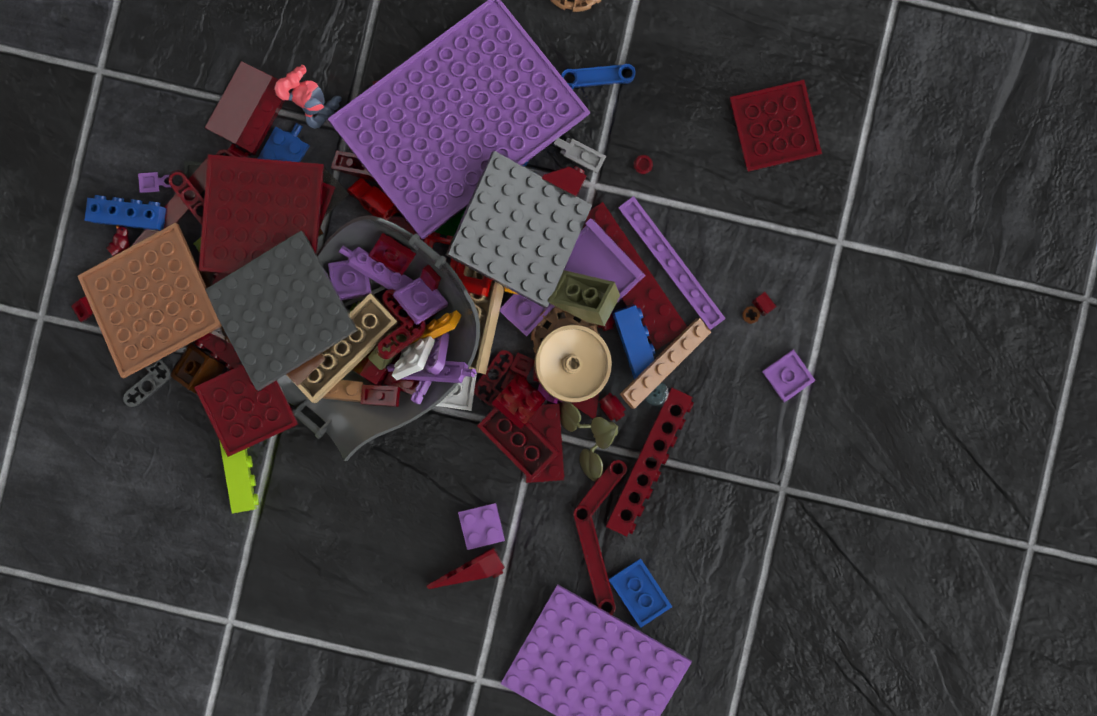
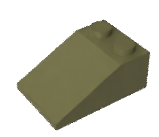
[548,270,620,326]

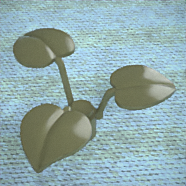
[559,401,618,482]

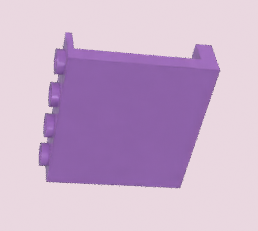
[564,218,646,302]

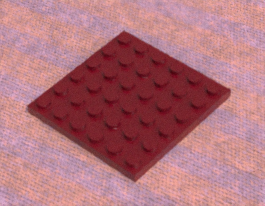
[199,154,324,273]

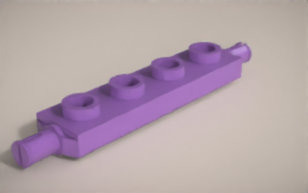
[339,245,414,291]
[387,361,476,383]

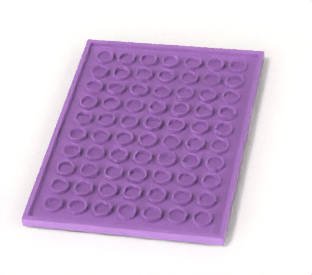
[328,0,590,240]

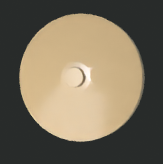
[535,325,612,402]

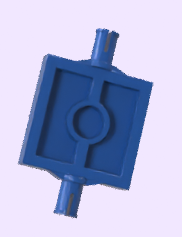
[257,123,309,162]

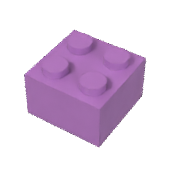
[458,503,505,550]

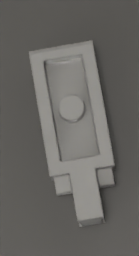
[553,138,606,173]

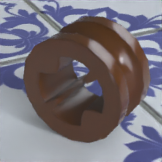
[742,306,760,324]

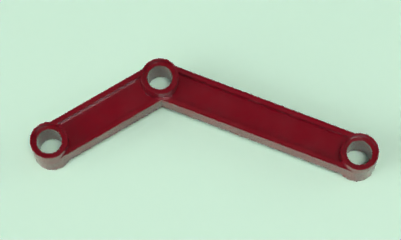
[573,460,627,615]

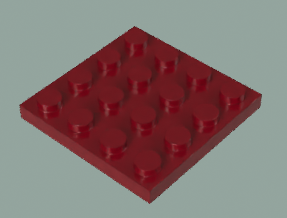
[729,80,822,172]
[194,364,298,457]

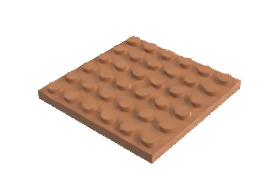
[78,223,222,378]

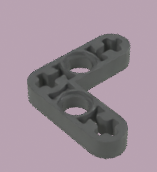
[123,359,171,407]

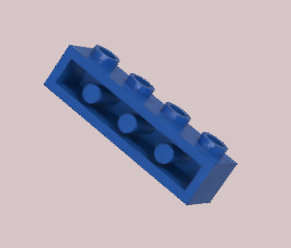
[84,195,167,231]
[612,304,655,380]

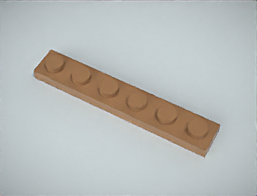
[620,318,711,409]

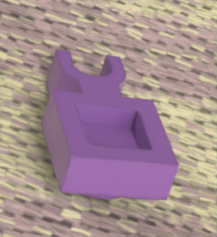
[138,172,171,193]

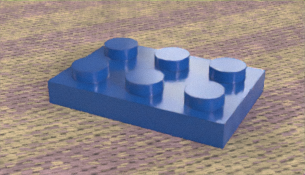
[609,558,672,628]

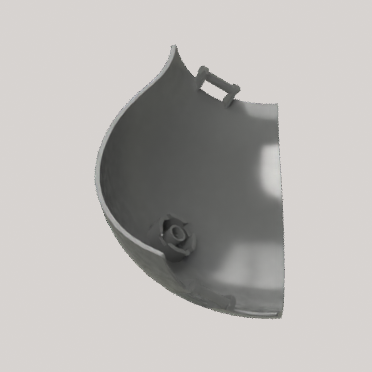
[278,216,480,461]

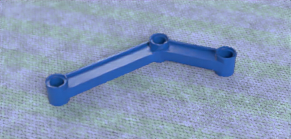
[522,64,636,167]

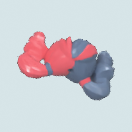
[274,64,342,129]

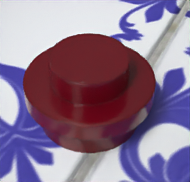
[634,155,653,174]

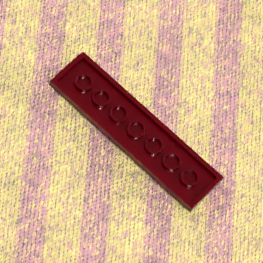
[582,202,687,350]

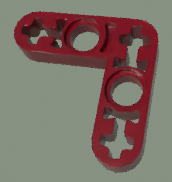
[377,290,426,359]
[474,350,513,409]

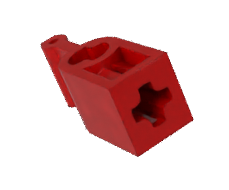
[347,178,397,221]

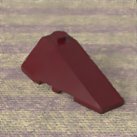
[426,547,505,589]

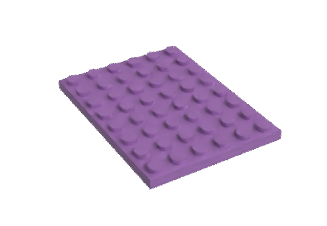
[501,584,692,716]

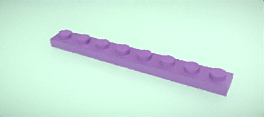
[618,196,726,330]

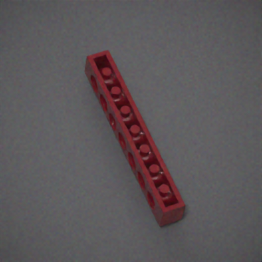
[606,387,694,537]

